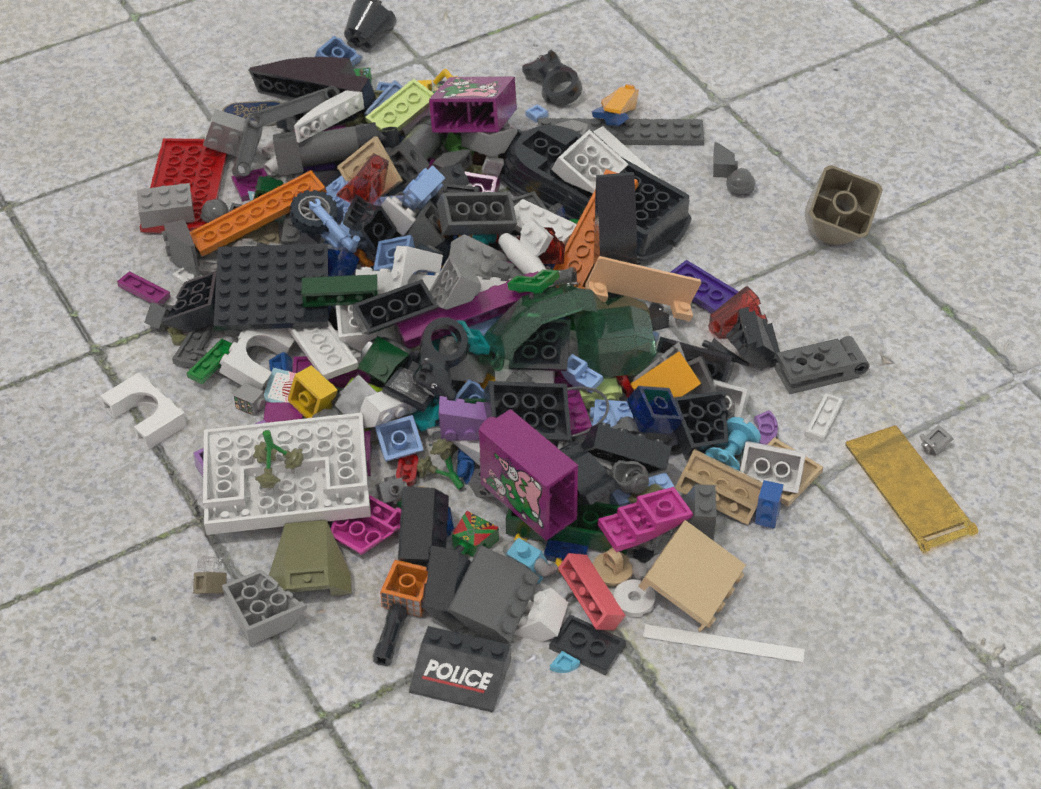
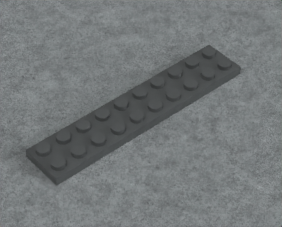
[538,118,704,146]

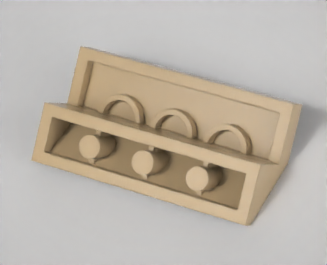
[675,449,763,525]

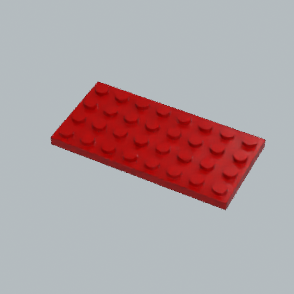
[140,138,228,233]

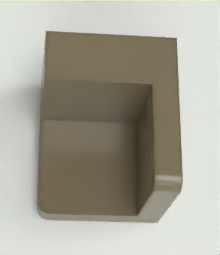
[193,572,227,594]

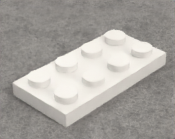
[514,199,577,251]

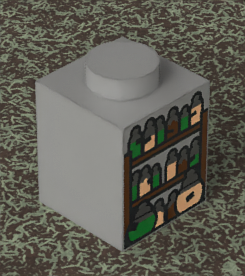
[233,383,266,416]

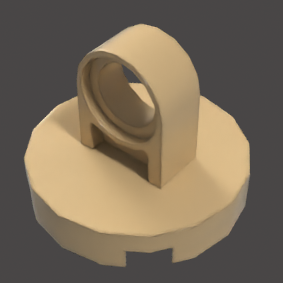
[593,548,633,587]

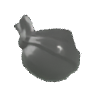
[726,168,756,194]
[201,199,230,223]

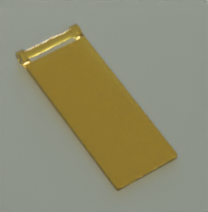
[845,425,978,553]

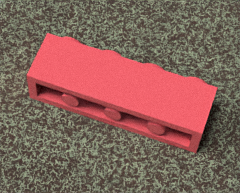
[558,553,626,630]

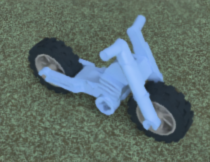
[290,185,423,270]

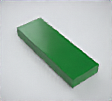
[187,339,233,385]

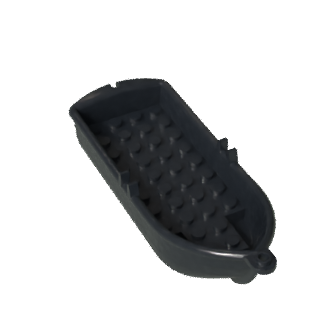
[486,125,691,263]

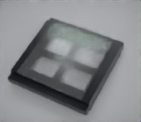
[382,367,435,413]

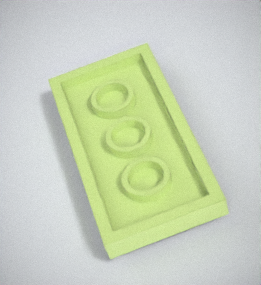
[365,79,434,131]

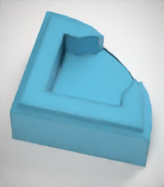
[550,651,580,673]

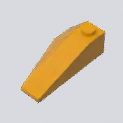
[601,84,639,114]

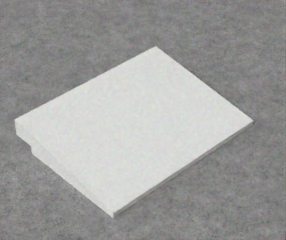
[203,413,371,535]

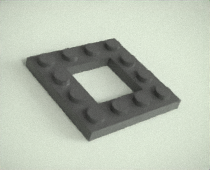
[172,324,262,377]

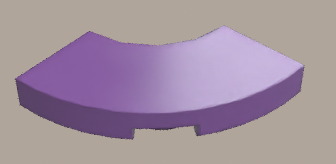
[753,410,778,445]

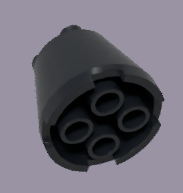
[344,0,397,53]

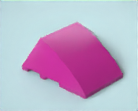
[331,495,401,555]

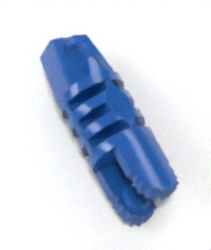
[457,448,475,485]

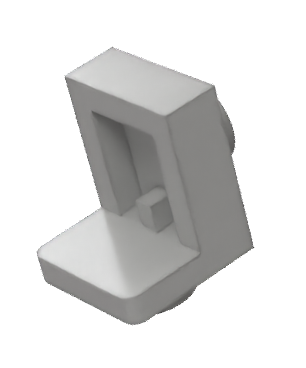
[919,424,954,455]

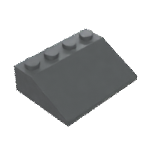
[448,545,540,644]

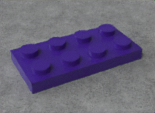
[670,260,742,317]

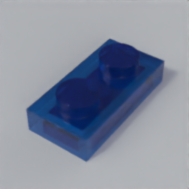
[544,539,588,562]

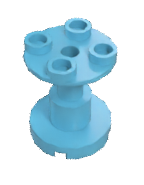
[705,417,761,471]

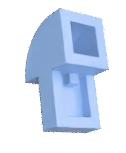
[561,354,604,393]

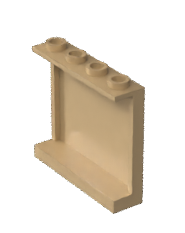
[638,520,746,632]

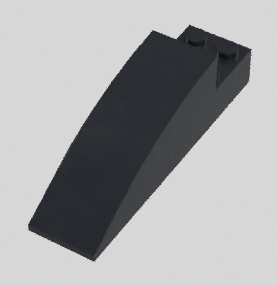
[248,57,377,114]
[593,172,637,301]

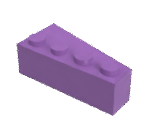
[439,396,487,441]

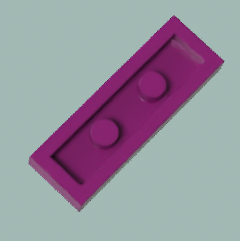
[117,271,171,304]

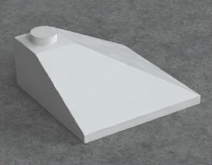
[552,130,628,193]

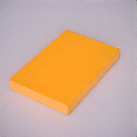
[631,351,701,416]

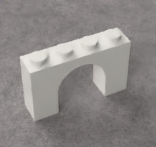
[388,246,443,291]
[219,328,295,390]
[100,373,186,450]

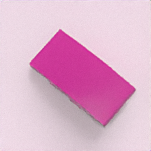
[598,487,693,552]

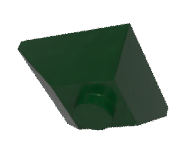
[358,335,410,384]

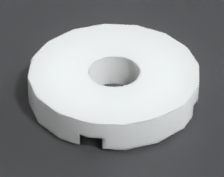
[614,579,655,617]

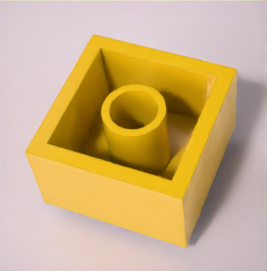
[287,365,337,419]

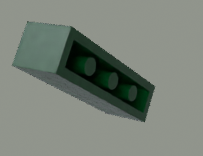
[301,274,379,307]

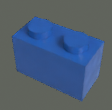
[755,480,784,529]

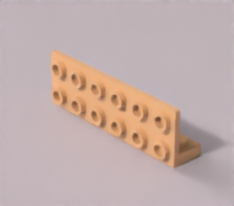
[585,256,701,321]

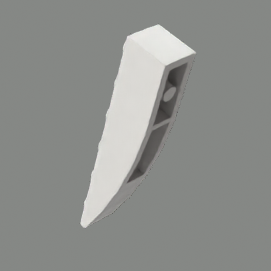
[294,90,364,143]

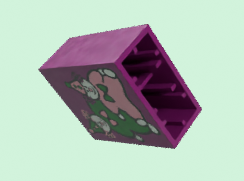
[429,76,517,132]
[478,409,578,541]

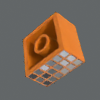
[380,560,428,617]

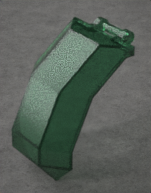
[479,282,607,371]
[573,296,657,379]

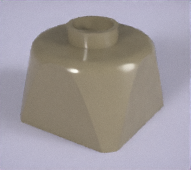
[805,165,883,245]

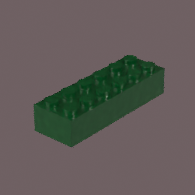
[506,502,628,555]

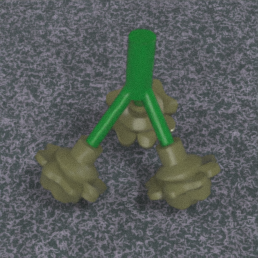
[253,430,304,488]
[417,438,465,490]

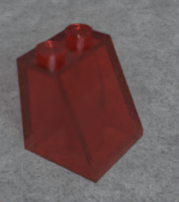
[336,153,389,204]

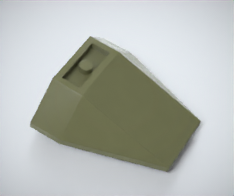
[269,520,352,596]

